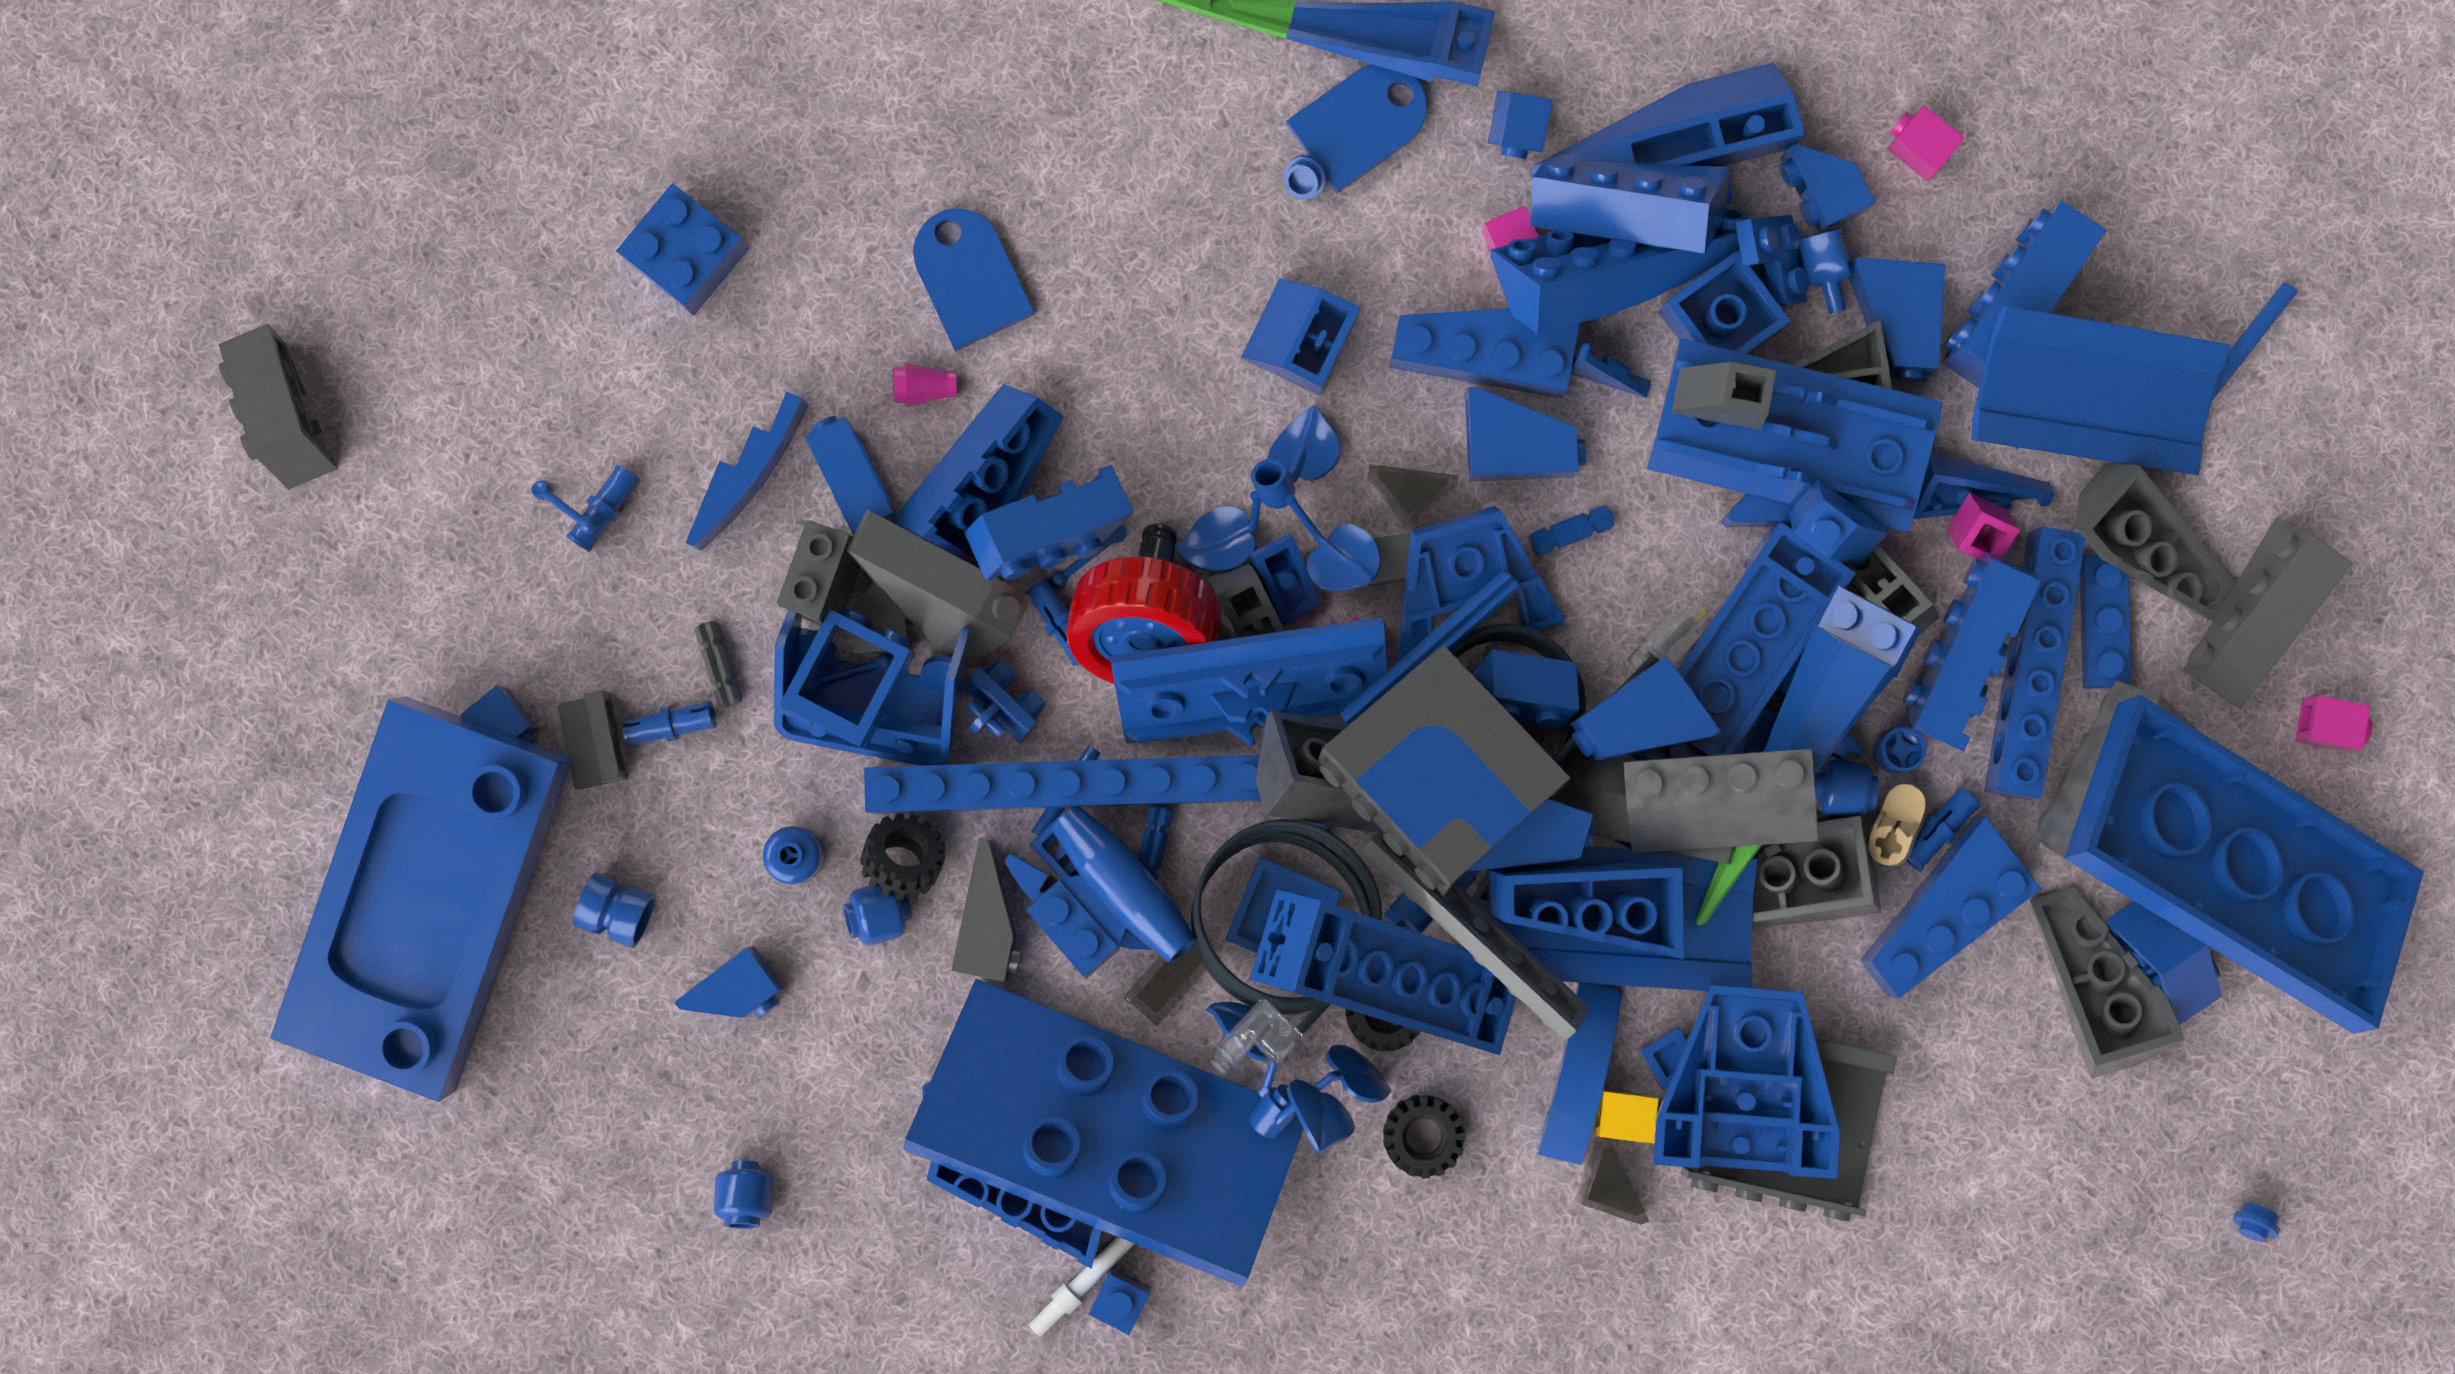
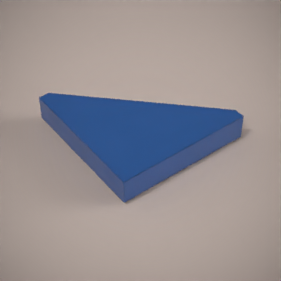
[1571,343,1651,398]

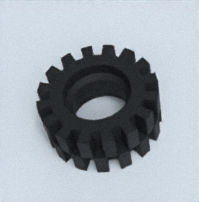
[1383,1094,1466,1179]

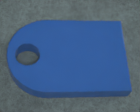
[1286,64,1427,194]
[913,209,1035,352]

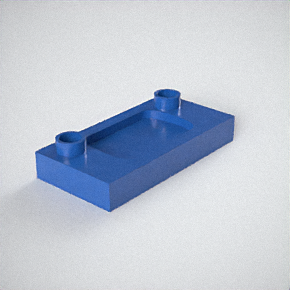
[270,696,573,1102]

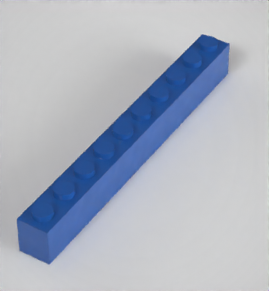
[864,755,1262,814]

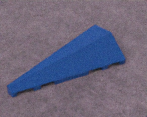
[1913,452,2055,519]

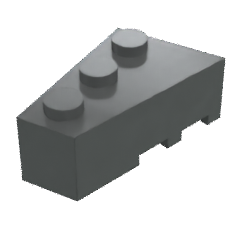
[1792,320,1892,389]
[218,324,337,490]

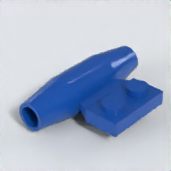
[1026,806,1197,979]

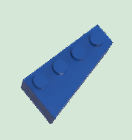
[1530,157,1730,254]
[1389,308,1579,399]
[891,384,1064,569]
[1903,551,2041,752]
[1860,817,2041,998]
[1489,861,1684,959]
[926,1161,1102,1269]

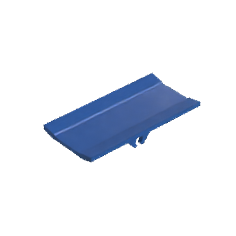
[1971,305,2232,475]
[1646,338,1943,533]
[1110,617,1387,746]
[1489,846,1758,991]

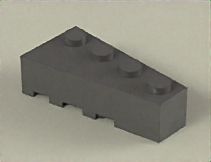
[2183,517,2353,709]

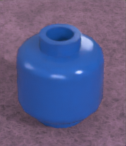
[1814,759,1879,818]
[762,826,825,885]
[843,886,912,946]
[713,1160,774,1229]

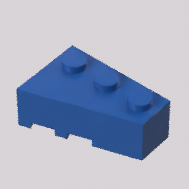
[965,465,1134,581]

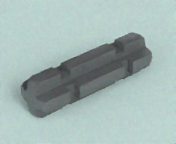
[694,621,742,708]

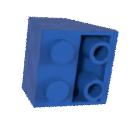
[1241,278,1361,396]

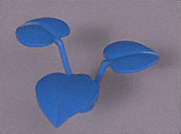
[1174,405,1381,592]
[1205,1002,1391,1154]

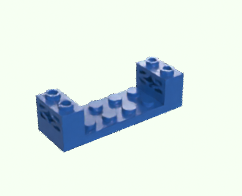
[1632,522,1855,761]
[1249,889,1516,1055]

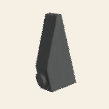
[1839,545,1940,635]
[1206,562,1285,638]
[951,838,1022,982]

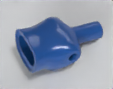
[1799,228,1854,314]

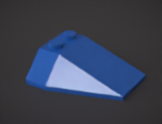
[1653,985,1840,1179]

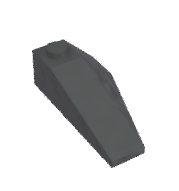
[2076,463,2236,620]
[846,510,1032,668]
[1552,746,1734,864]
[1752,816,1882,927]
[2030,887,2185,1079]

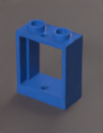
[804,416,897,535]
[779,607,916,750]

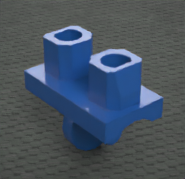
[963,660,1046,744]

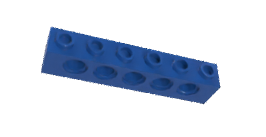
[1984,526,2086,800]

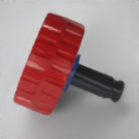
[1066,523,1221,685]

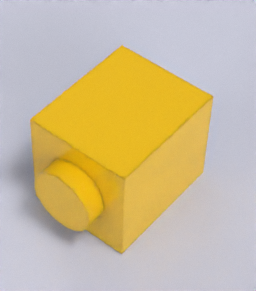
[1594,1089,1660,1144]

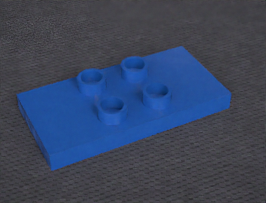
[2064,695,2424,1034]
[903,979,1304,1287]

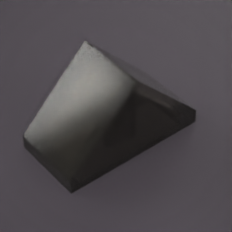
[1367,464,1458,527]
[1575,1137,1649,1225]

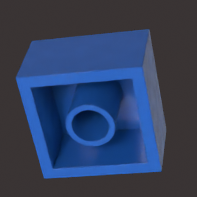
[616,183,749,316]
[1658,250,1791,355]

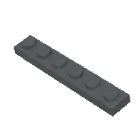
[1361,828,1590,1041]

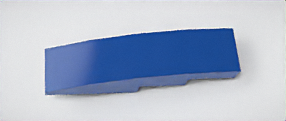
[686,392,809,551]

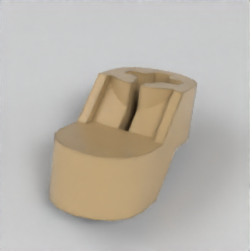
[1868,784,1928,867]

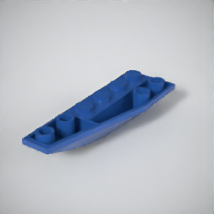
[1530,63,1805,179]
[1491,209,1750,334]

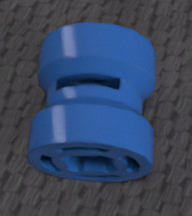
[1873,727,1926,773]

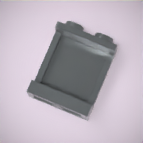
[777,520,861,631]

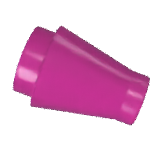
[893,363,957,407]

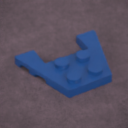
[1396,506,1565,663]

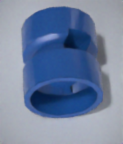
[573,872,656,948]

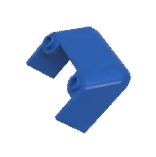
[774,610,970,766]

